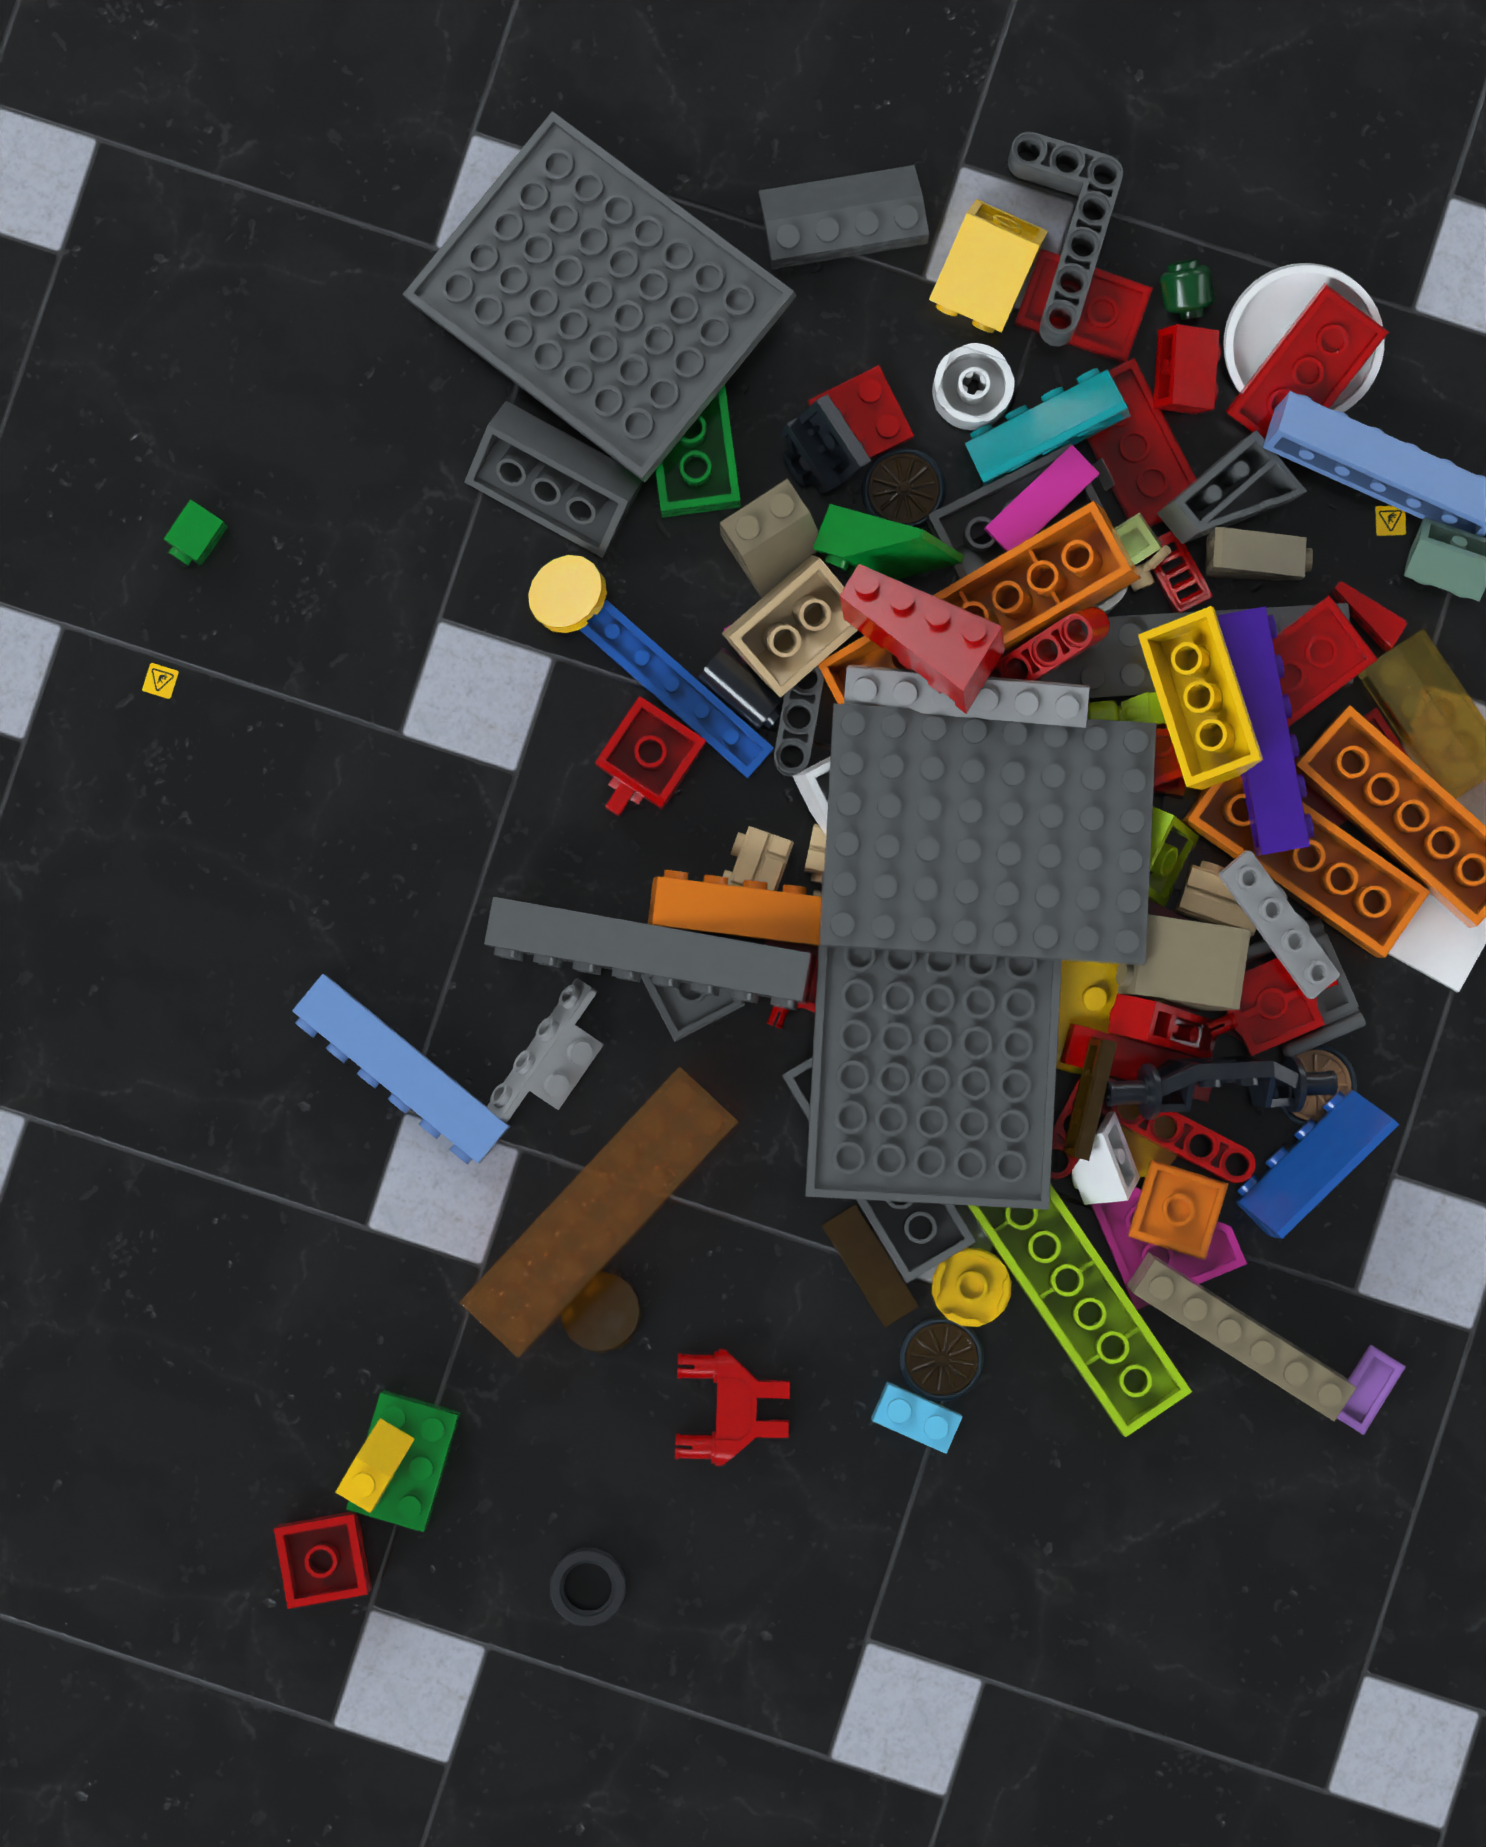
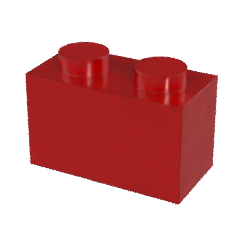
[1153,324,1221,414]

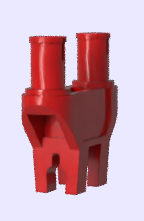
[675,1348,790,1466]

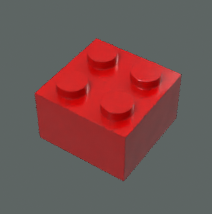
[274,1511,372,1609]

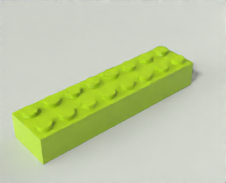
[966,1184,1192,1437]

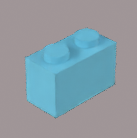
[871,1381,962,1454]

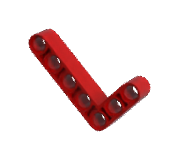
[989,606,1110,681]
[1050,1077,1256,1183]

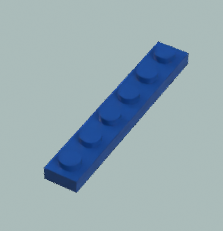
[579,599,774,779]

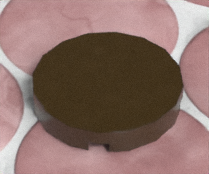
[561,1272,642,1353]

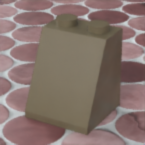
[720,479,826,598]
[1116,914,1251,1012]

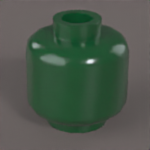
[1160,259,1215,320]

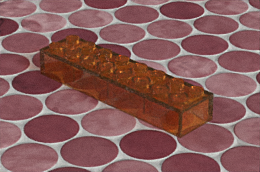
[459,1066,740,1358]

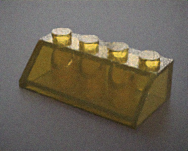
[1358,629,1486,799]

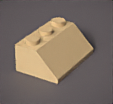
[722,555,858,698]

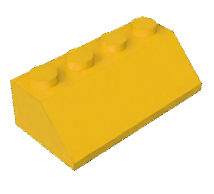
[1138,606,1263,790]

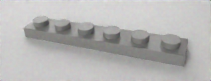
[844,665,1090,728]

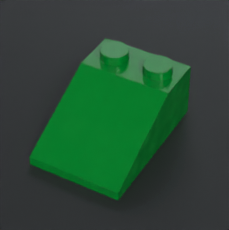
[812,504,965,580]

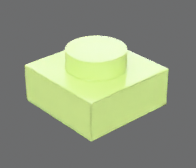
[1114,512,1161,565]

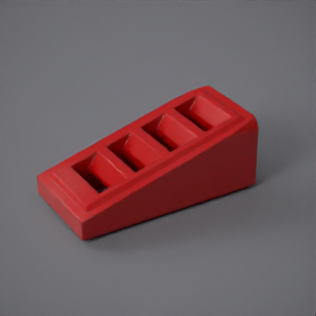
[1146,531,1213,613]
[1330,581,1408,652]

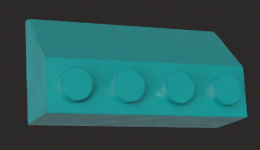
[965,368,1131,485]

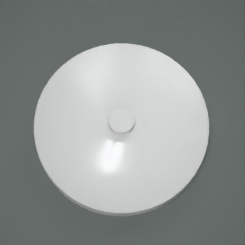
[1223,263,1384,412]

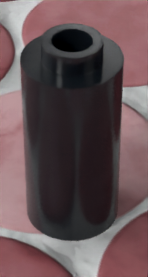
[698,648,784,730]

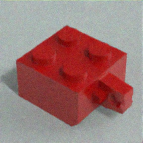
[595,696,707,817]

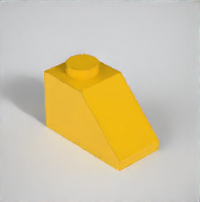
[335,1418,415,1513]

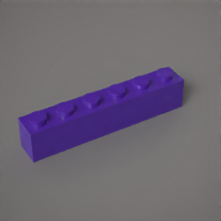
[1217,606,1314,856]

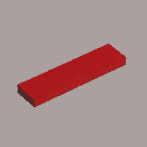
[1060,1023,1212,1102]

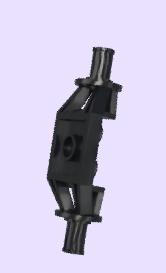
[1104,1056,1338,1120]

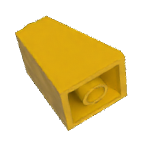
[929,199,1048,333]

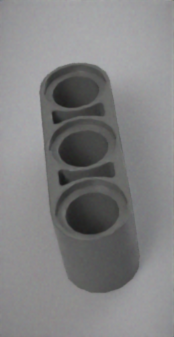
[774,665,824,777]

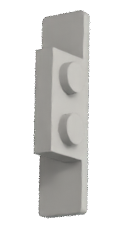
[1219,851,1340,999]
[487,978,604,1123]

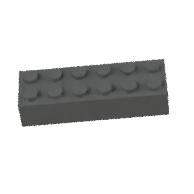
[782,1057,976,1283]

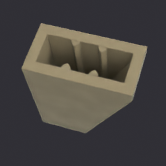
[1205,527,1313,582]

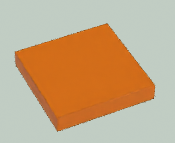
[1127,1160,1229,1260]

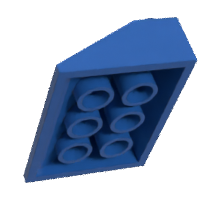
[1234,1090,1399,1239]

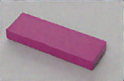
[984,445,1100,552]

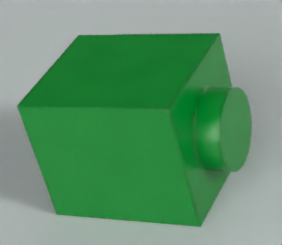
[164,499,228,566]

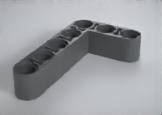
[1008,132,1123,347]

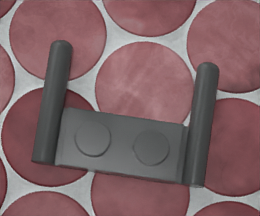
[1246,916,1366,1058]

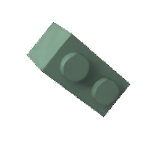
[1404,517,1486,602]

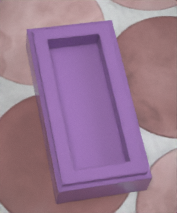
[1337,1345,1405,1435]

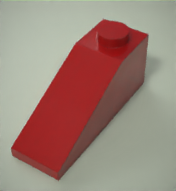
[1108,993,1220,1058]

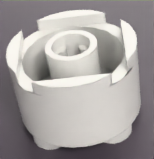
[932,343,1014,430]

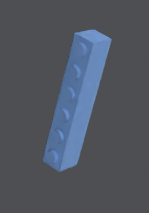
[1263,391,1486,537]
[292,974,511,1164]

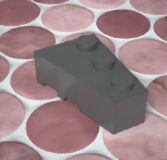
[1157,430,1307,544]

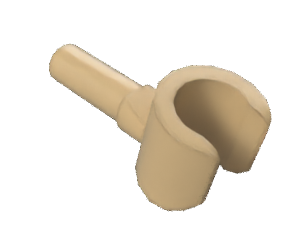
[1130,545,1171,592]

